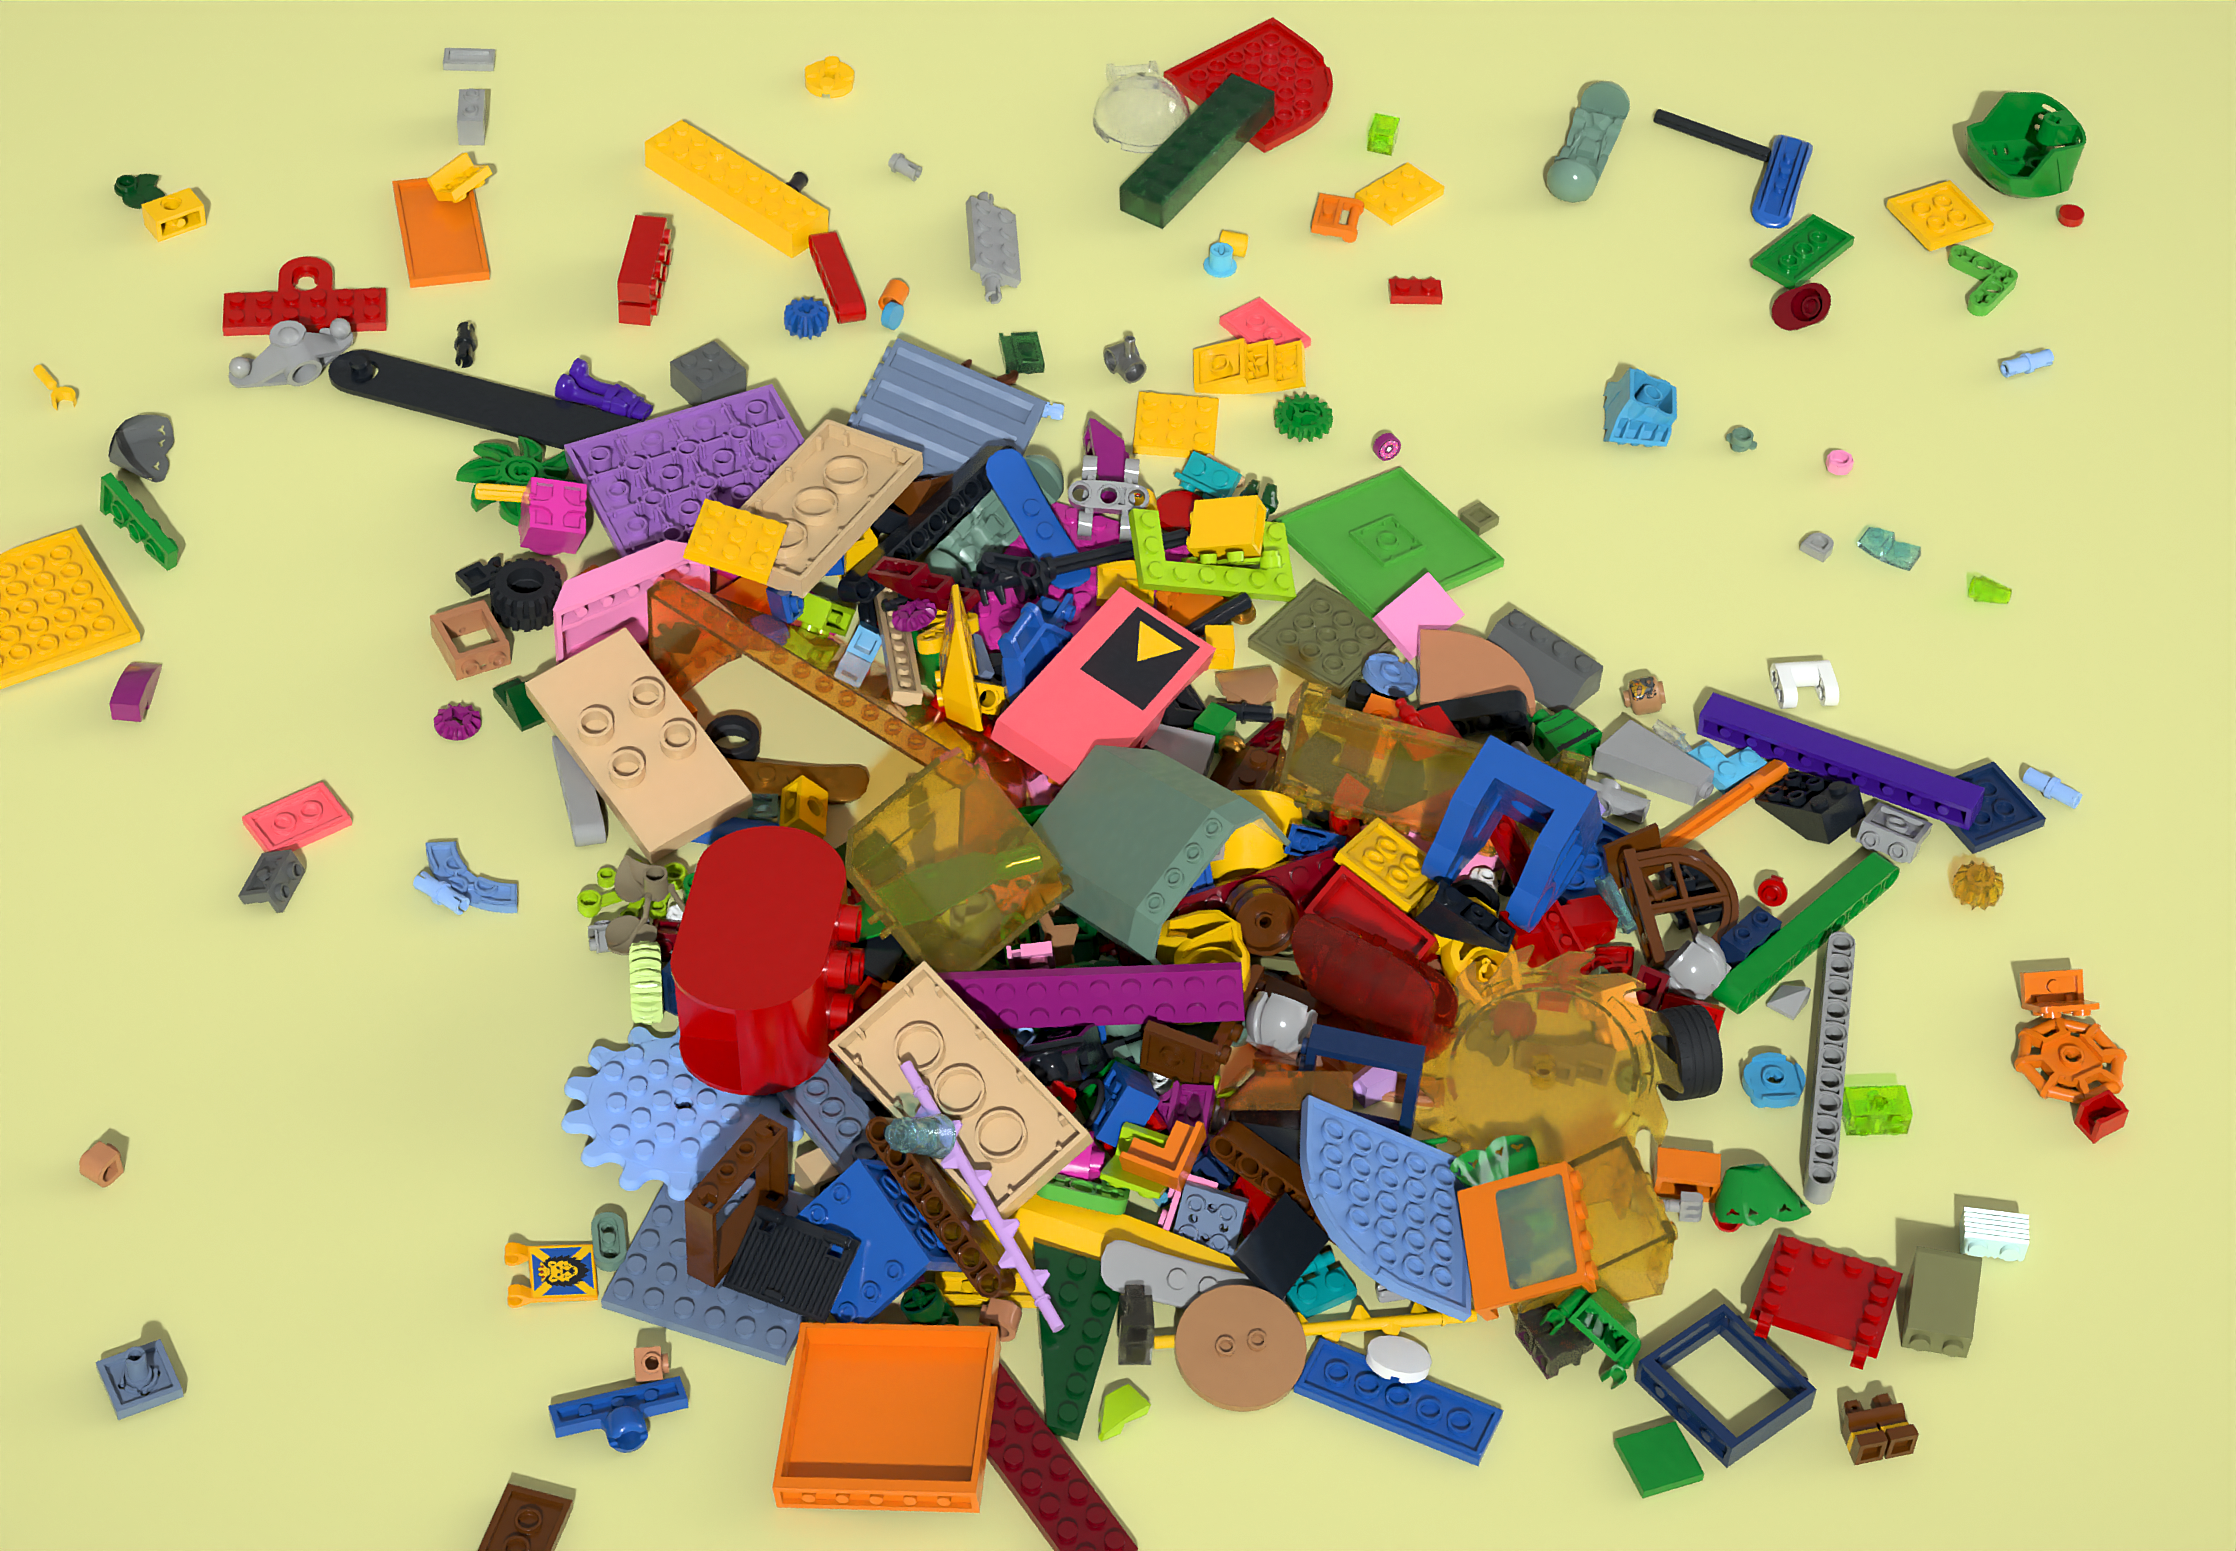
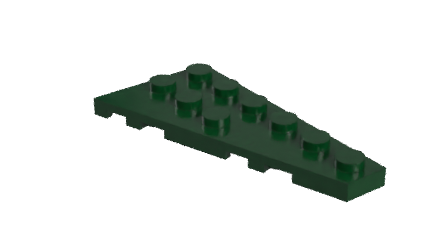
[1032,1242,1121,1441]

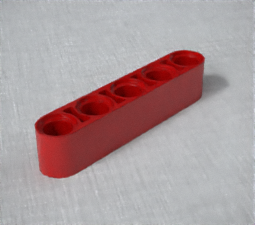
[808,231,866,324]

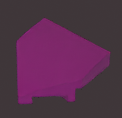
[1156,1080,1216,1147]

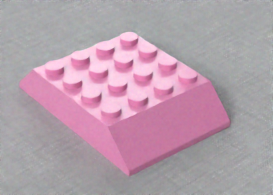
[553,540,711,665]

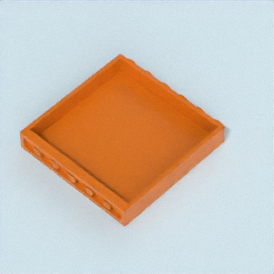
[772,1321,1001,1513]

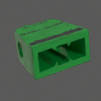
[1532,709,1602,772]

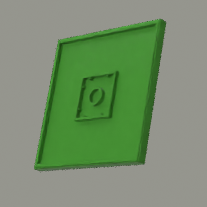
[1272,467,1505,623]

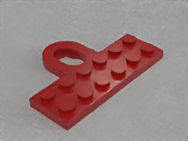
[222,257,387,336]

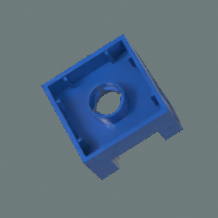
[1421,735,1603,933]

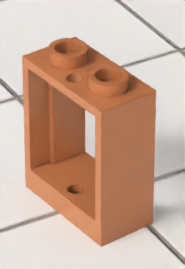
[430,599,511,680]

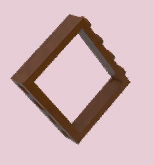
[685,1114,788,1288]

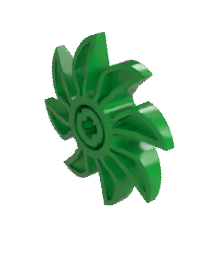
[456,436,577,526]

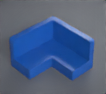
[1090,1061,1160,1148]

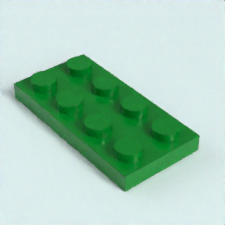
[1752,214,1855,290]

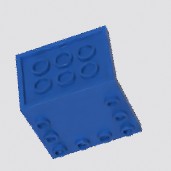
[794,1159,963,1324]

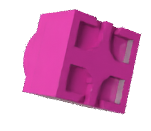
[518,477,587,556]

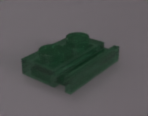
[998,332,1045,374]

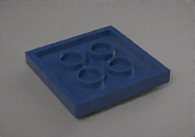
[1945,762,2046,854]

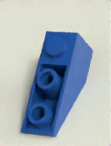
[1284,824,1347,857]

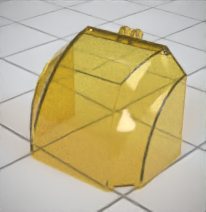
[845,747,1074,973]

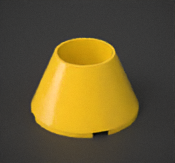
[1210,790,1303,885]

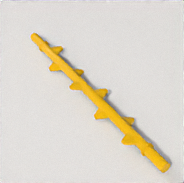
[1152,1302,1477,1349]

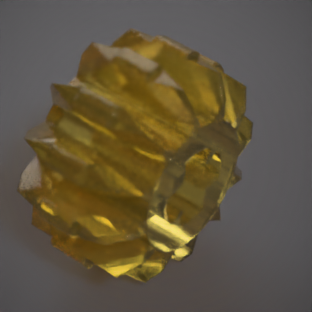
[1952,860,2004,911]

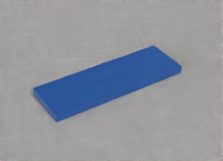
[1294,1337,1504,1466]

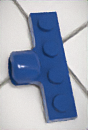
[548,1376,688,1453]

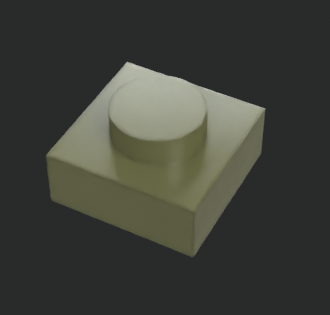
[1460,502,1499,536]

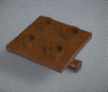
[1602,823,1677,904]

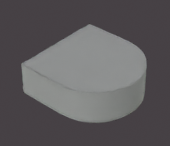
[1800,533,1834,562]

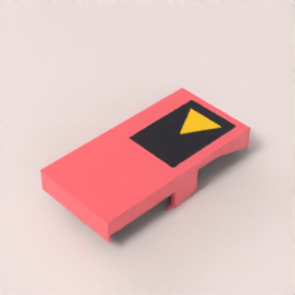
[990,587,1216,786]

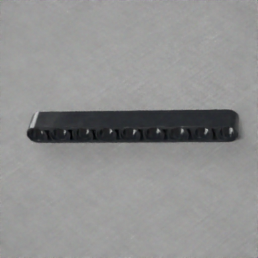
[838,445,1016,603]

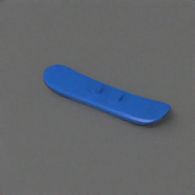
[1752,135,1813,229]
[986,448,1091,590]

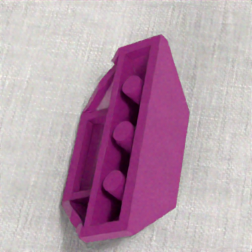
[1082,418,1130,516]

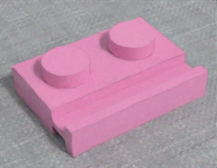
[1006,941,1056,970]

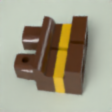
[1841,1393,1919,1466]

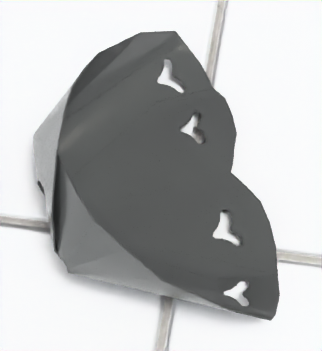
[108,415,174,483]

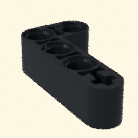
[1416,690,1533,747]

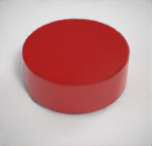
[2058,204,2085,227]

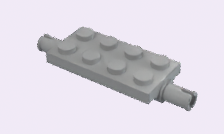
[966,192,1021,304]

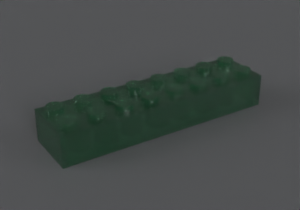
[1119,74,1275,229]

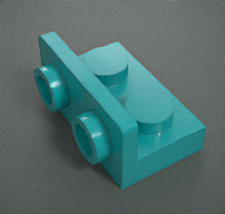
[1174,450,1242,499]

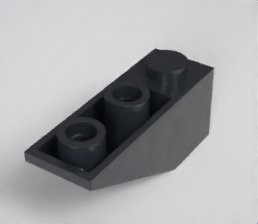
[1415,880,1516,953]

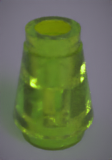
[1968,575,2012,604]

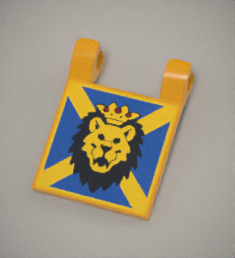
[504,1242,598,1308]

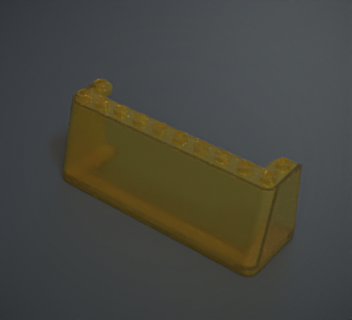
[1272,680,1591,857]

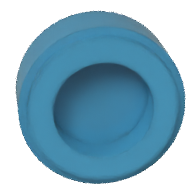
[881,302,904,330]

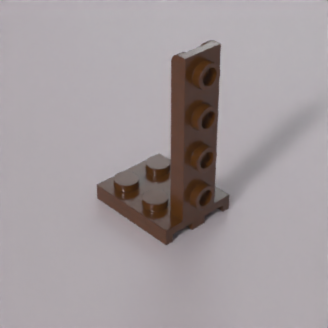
[1140,964,1267,1085]

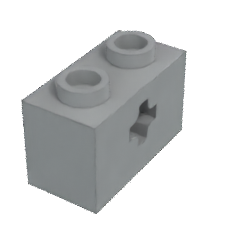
[457,88,486,145]

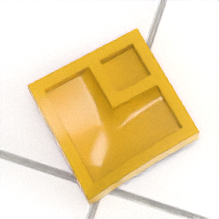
[1096,560,1154,607]

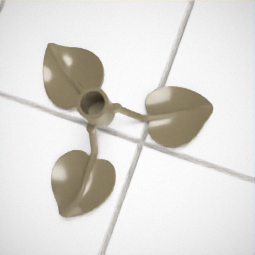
[605,855,686,955]

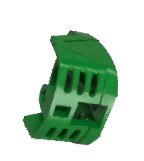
[1965,92,2086,199]

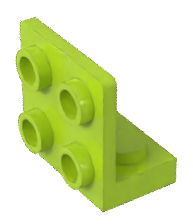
[1099,1122,1169,1199]

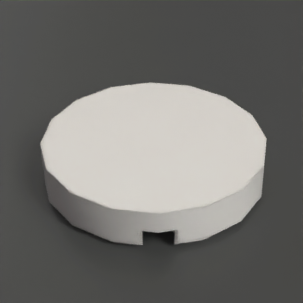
[1366,1335,1432,1384]

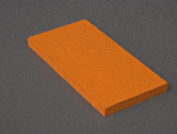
[392,178,490,288]

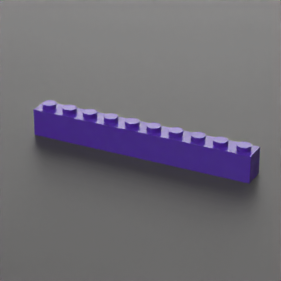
[1697,692,1985,831]

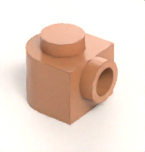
[79,1141,124,1187]
[979,1298,1022,1342]
[634,1346,669,1383]

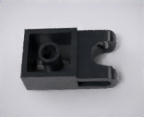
[1019,1023,1104,1086]

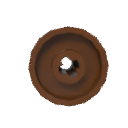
[1224,879,1299,956]

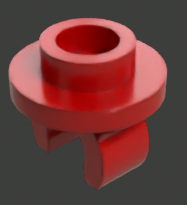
[1758,874,1788,907]

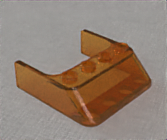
[1215,1059,1353,1110]

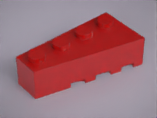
[1499,895,1618,973]

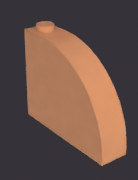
[1417,629,1536,723]

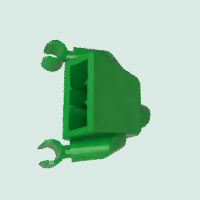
[1540,1287,1641,1389]

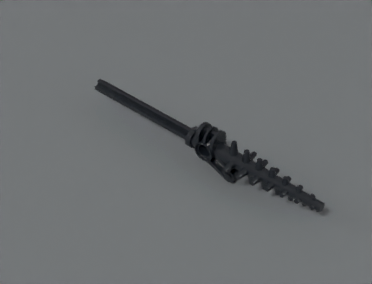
[881,529,1190,612]

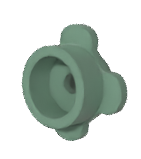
[1726,427,1757,452]

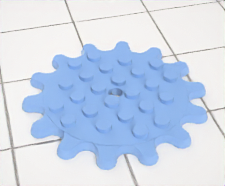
[561,1026,804,1201]

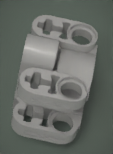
[1068,455,1149,543]

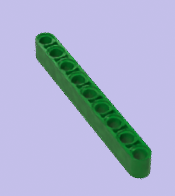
[1713,852,1900,1015]

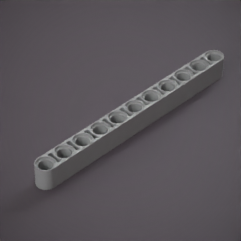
[1803,931,1856,1205]

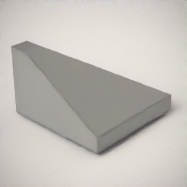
[1767,985,1811,1020]

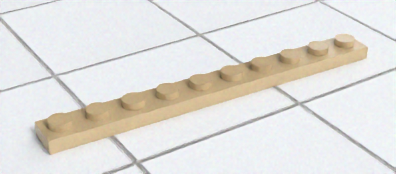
[874,587,923,706]

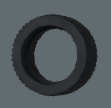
[1647,1005,1723,1101]

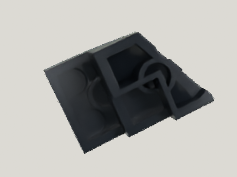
[1657,849,1722,930]

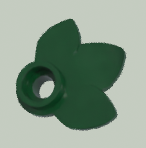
[114,174,165,209]

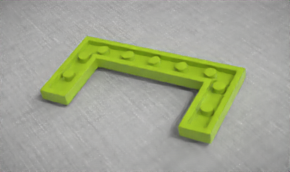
[1128,508,1296,602]

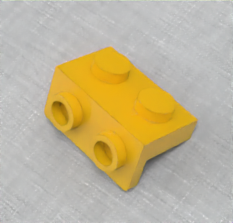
[427,153,492,203]

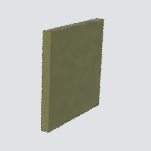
[1248,581,1396,699]

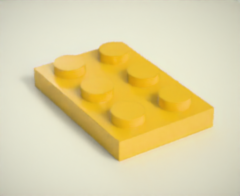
[1355,162,1445,226]

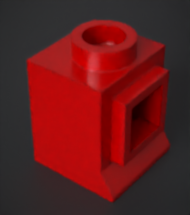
[2074,1090,2129,1144]

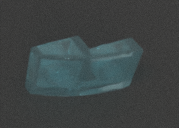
[1858,527,1921,571]

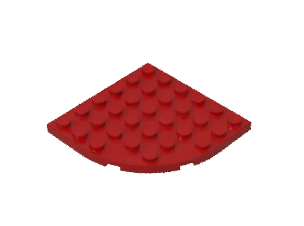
[1163,17,1333,153]

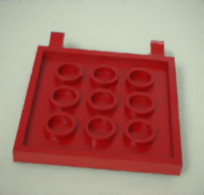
[1749,1234,1903,1370]

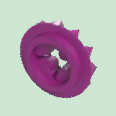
[891,598,937,632]
[434,702,481,741]

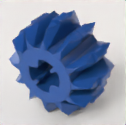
[784,297,828,340]

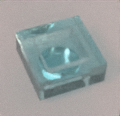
[748,794,778,823]

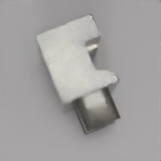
[1116,1285,1155,1365]
[1515,1302,1594,1380]

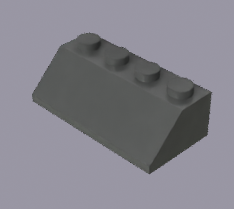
[1487,609,1603,713]

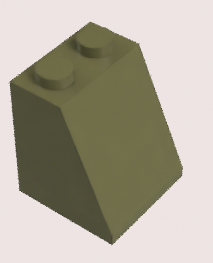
[1901,1246,1982,1358]

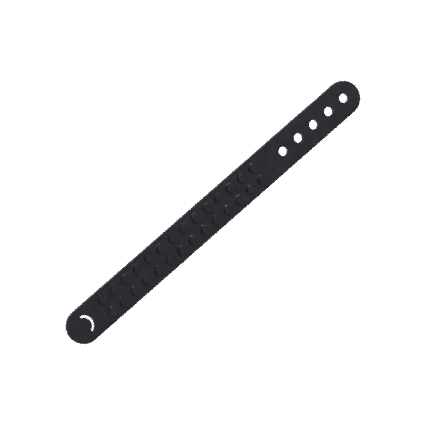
[328,350,968,546]

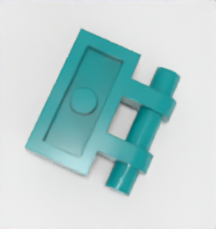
[1285,1251,1357,1319]

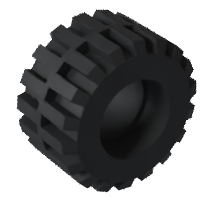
[490,558,562,632]

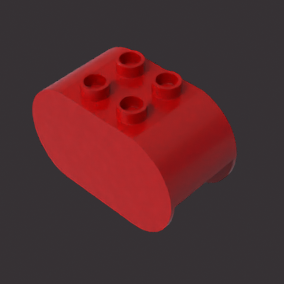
[670,826,865,1096]

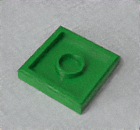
[1614,1421,1704,1498]

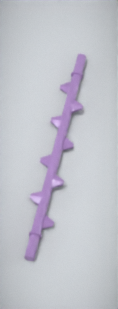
[900,1061,1064,1332]

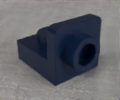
[1190,1145,1235,1191]

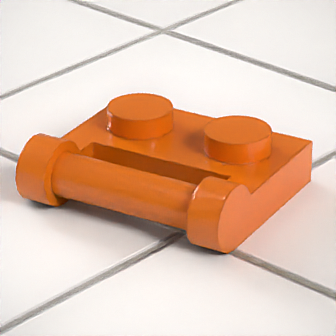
[1311,193,1364,243]

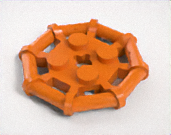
[2014,1017,2127,1104]

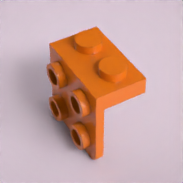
[1155,559,1229,637]
[2020,969,2100,1018]

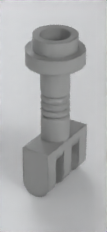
[1631,1191,1703,1222]

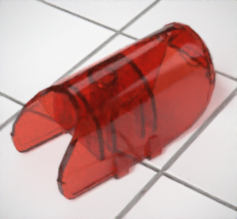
[1291,913,1459,1063]

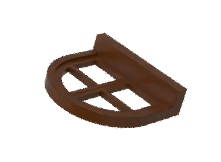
[1616,847,1739,970]

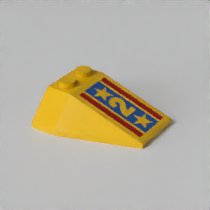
[935,584,983,731]

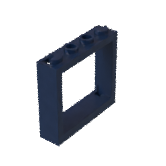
[1295,1023,1426,1138]
[1635,1304,1817,1468]

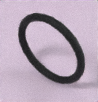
[1074,1077,1105,1130]

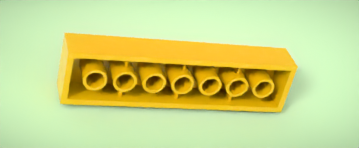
[645,120,828,258]

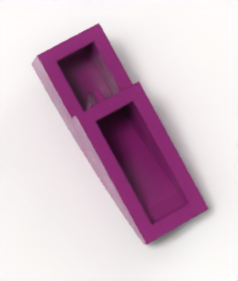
[109,662,162,722]

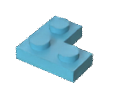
[1687,741,1768,795]

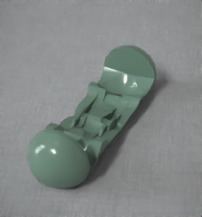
[1547,81,1630,203]
[924,455,1064,582]

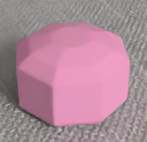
[1825,450,1854,475]

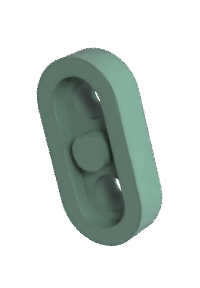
[591,1212,627,1272]

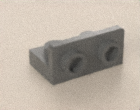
[238,849,305,913]

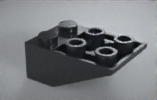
[1755,772,1866,844]

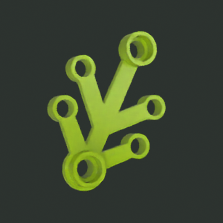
[1181,550,1283,569]
[577,858,689,919]

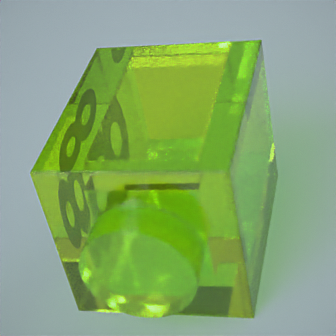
[1367,113,1400,156]

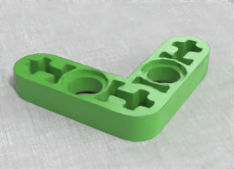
[1948,245,2018,316]
[1036,1161,1130,1215]

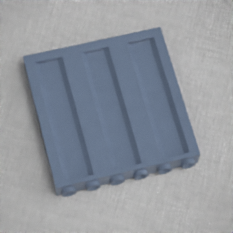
[847,338,1047,513]

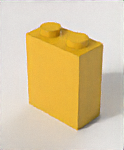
[1186,495,1267,561]

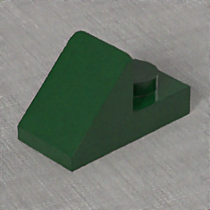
[493,677,546,732]

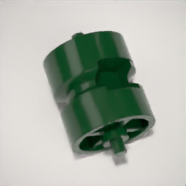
[900,1281,959,1326]

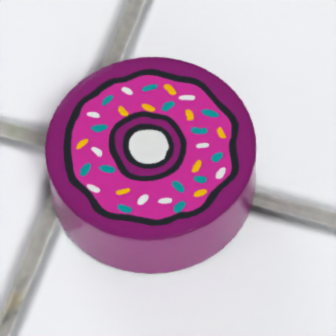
[1373,433,1401,461]

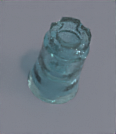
[885,1113,956,1159]

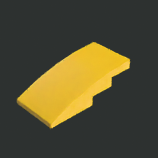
[1193,338,1306,394]

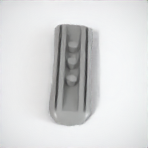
[1101,1240,1286,1310]

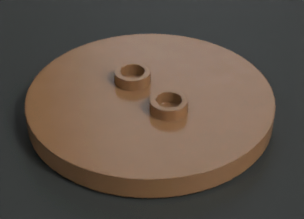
[1174,1285,1307,1412]

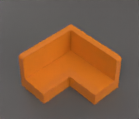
[1119,1120,1207,1192]

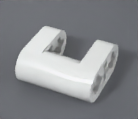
[1770,660,1839,709]

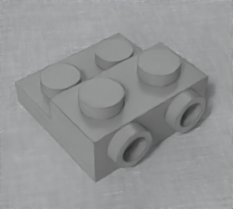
[1855,802,1933,863]

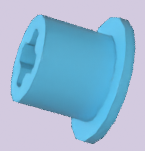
[1203,242,1237,278]

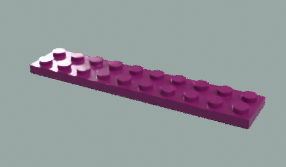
[937,962,1245,1029]

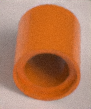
[878,280,909,311]

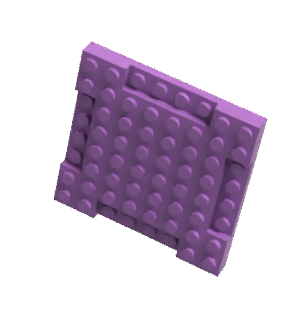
[564,384,805,572]

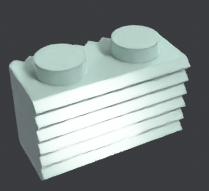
[1959,1206,2029,1262]

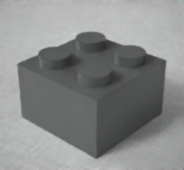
[670,341,746,407]

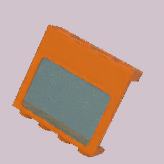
[1457,1161,1599,1321]

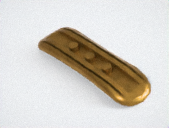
[725,758,869,805]

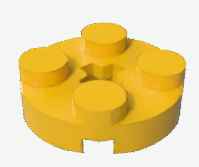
[805,56,854,98]

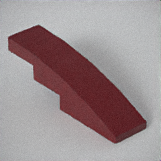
[867,556,981,614]

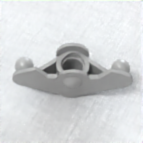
[229,318,354,388]

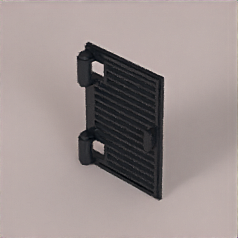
[722,1205,861,1324]

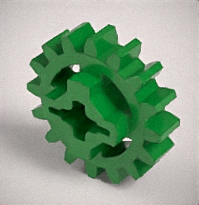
[1274,394,1333,442]

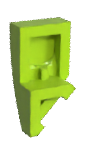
[1098,1384,1151,1442]

